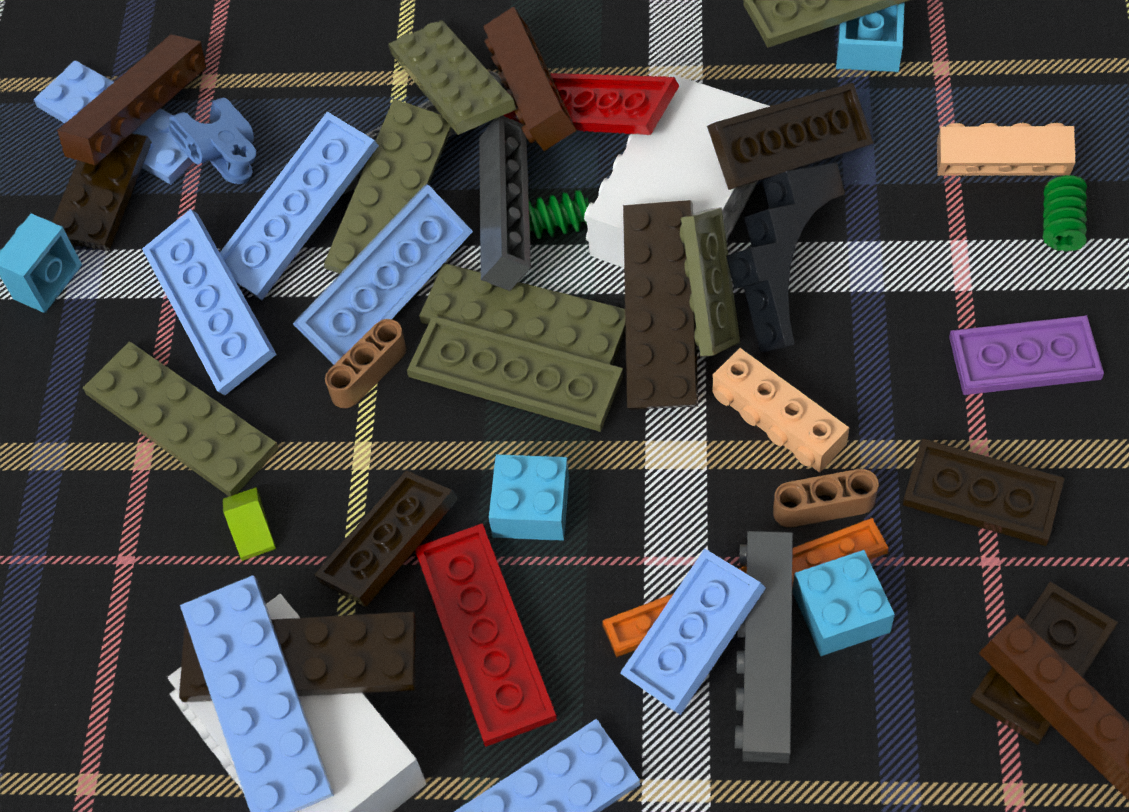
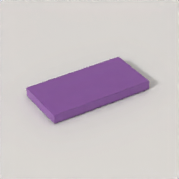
[949,315,1104,395]

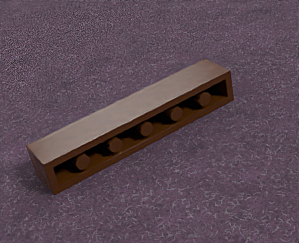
[483,6,577,151]
[57,34,206,165]
[979,615,1129,800]

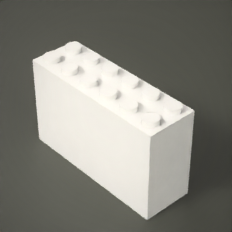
[584,74,769,268]
[167,594,427,812]

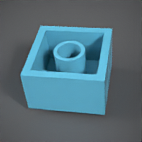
[836,2,904,72]
[0,214,82,313]
[489,454,569,541]
[792,550,895,656]

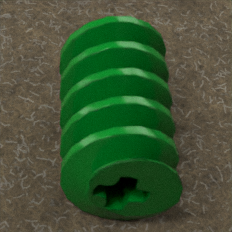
[1043,175,1087,252]
[529,190,589,239]

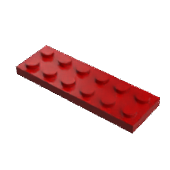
[503,73,679,135]
[415,523,557,747]

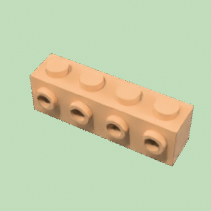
[937,123,1075,176]
[712,348,849,473]

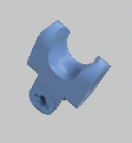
[169,98,256,184]

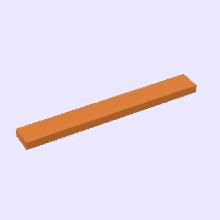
[602,518,888,657]

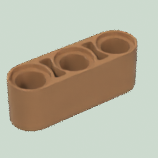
[325,319,407,408]
[773,469,879,527]

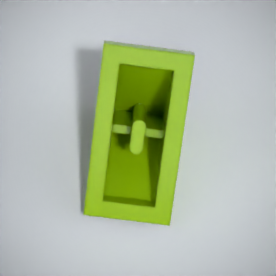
[223,487,276,561]

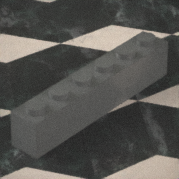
[479,115,531,291]
[735,531,793,763]

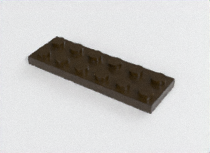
[707,83,873,190]
[623,200,698,410]
[179,612,416,703]

